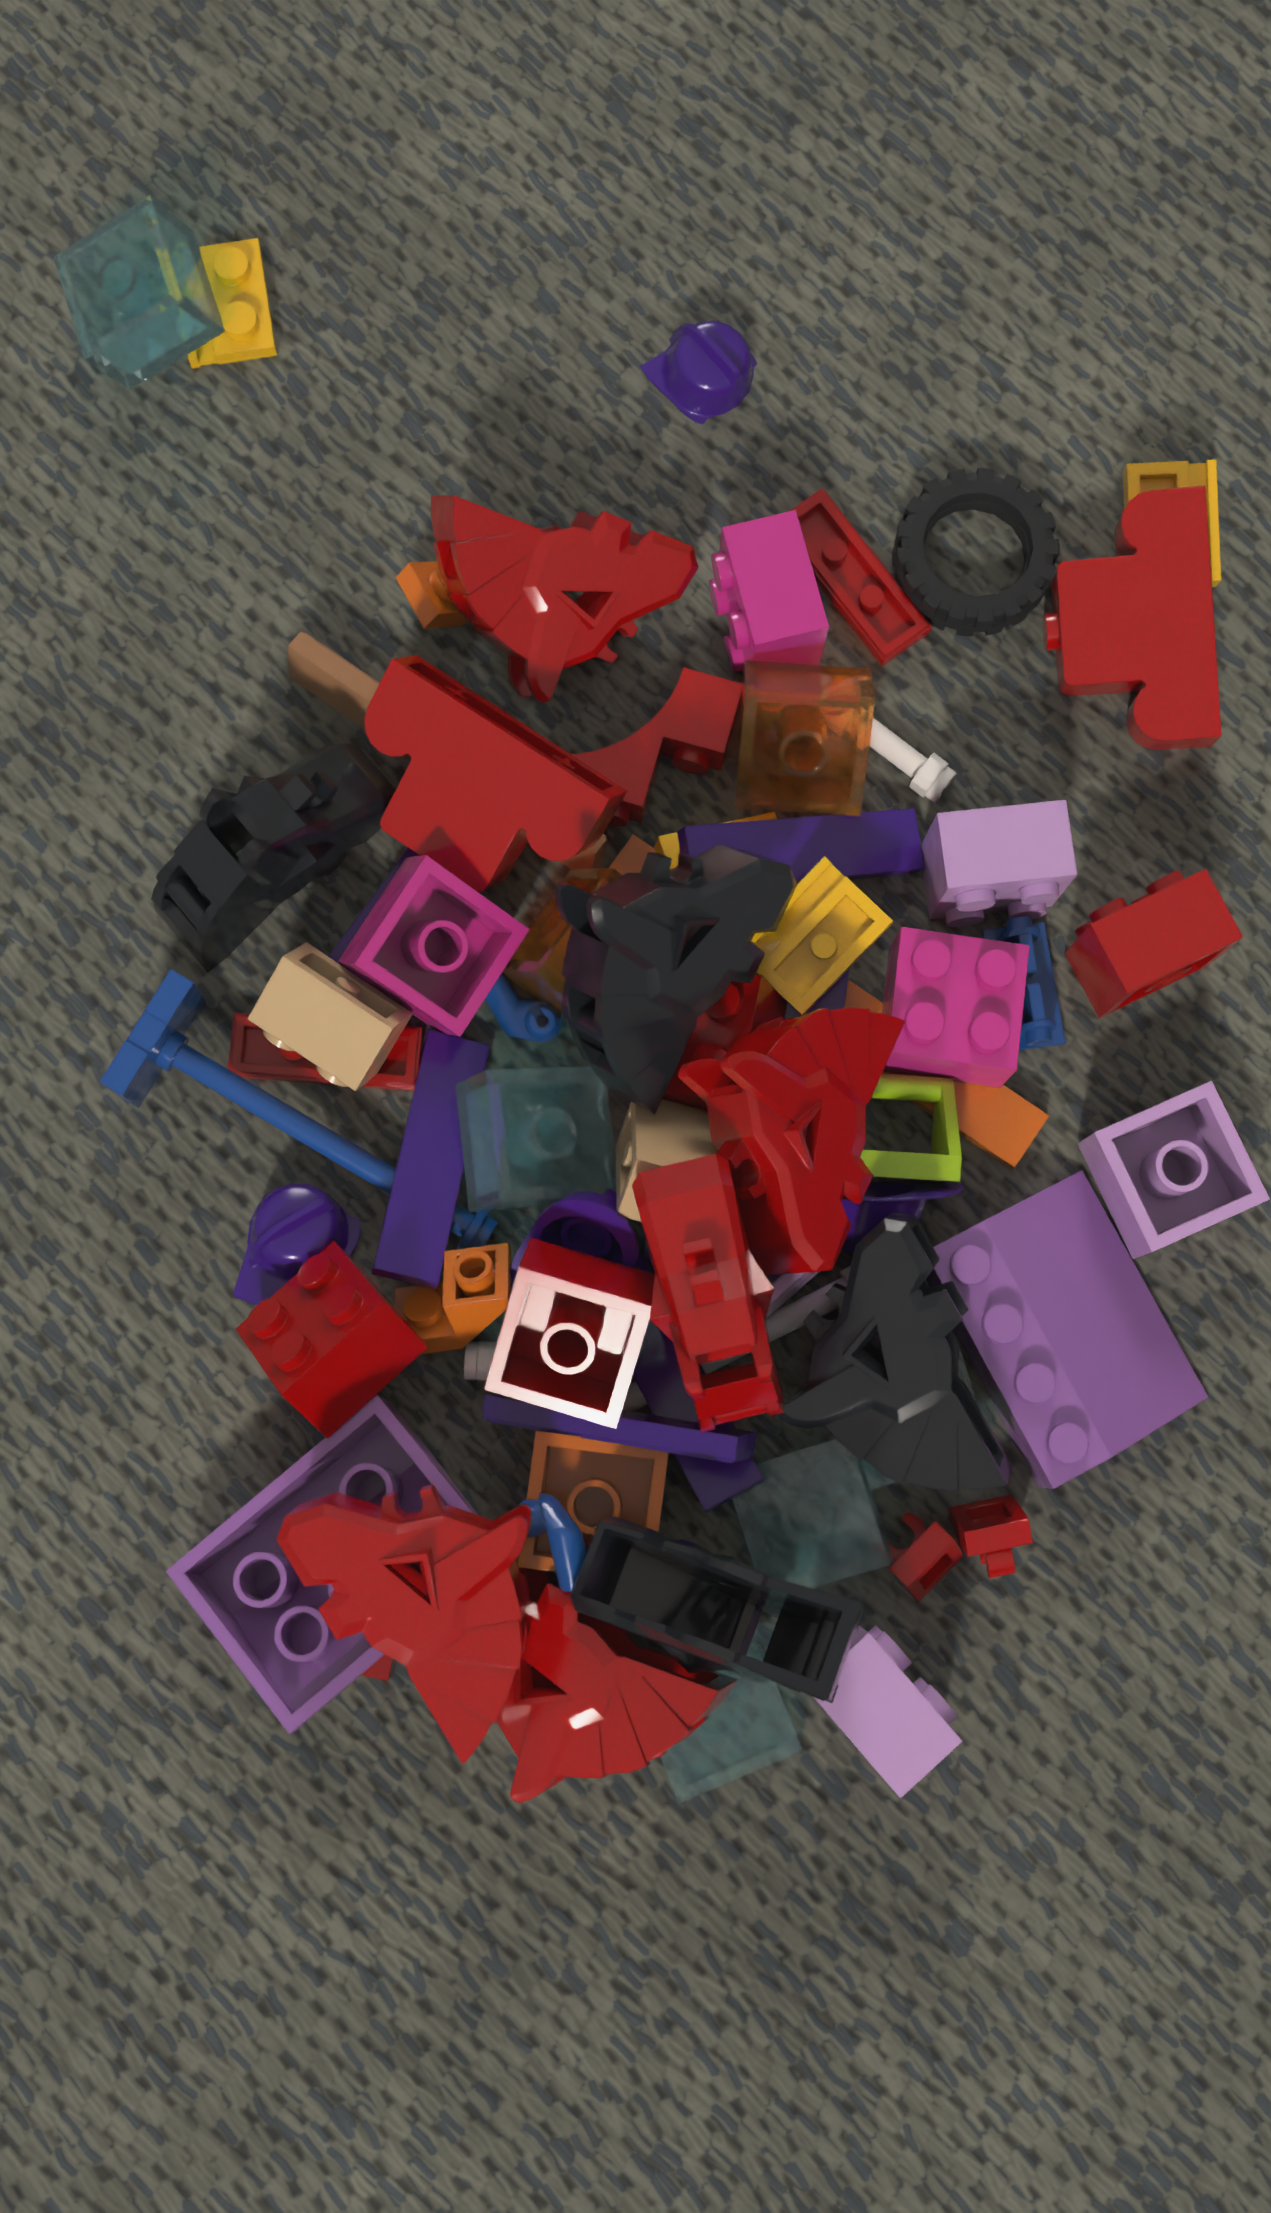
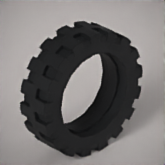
[892,468,1060,636]

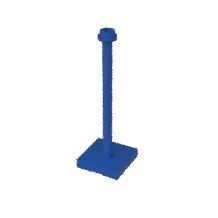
[99,969,498,1249]

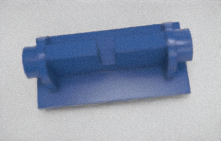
[982,916,1066,1051]

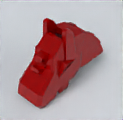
[431,495,699,703]
[678,1008,905,1275]
[632,1154,785,1432]
[276,1485,532,1765]
[496,1559,738,1803]

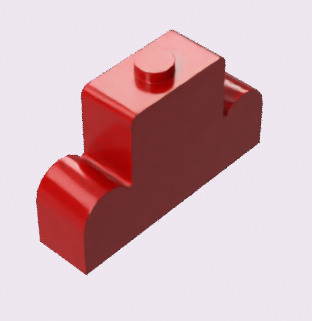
[1043,485,1222,750]
[364,655,628,892]

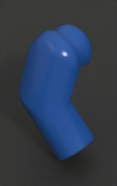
[484,970,561,1042]
[519,1493,586,1592]

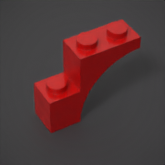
[571,667,744,827]

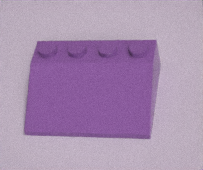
[927,1170,1208,1489]
[166,1395,477,1735]

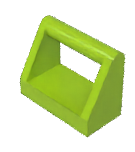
[860,1073,962,1182]

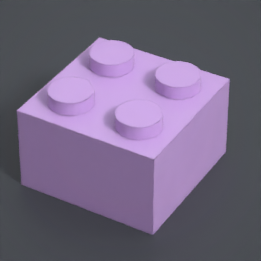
[921,800,1077,927]
[1078,1081,1270,1259]
[814,1625,962,1799]

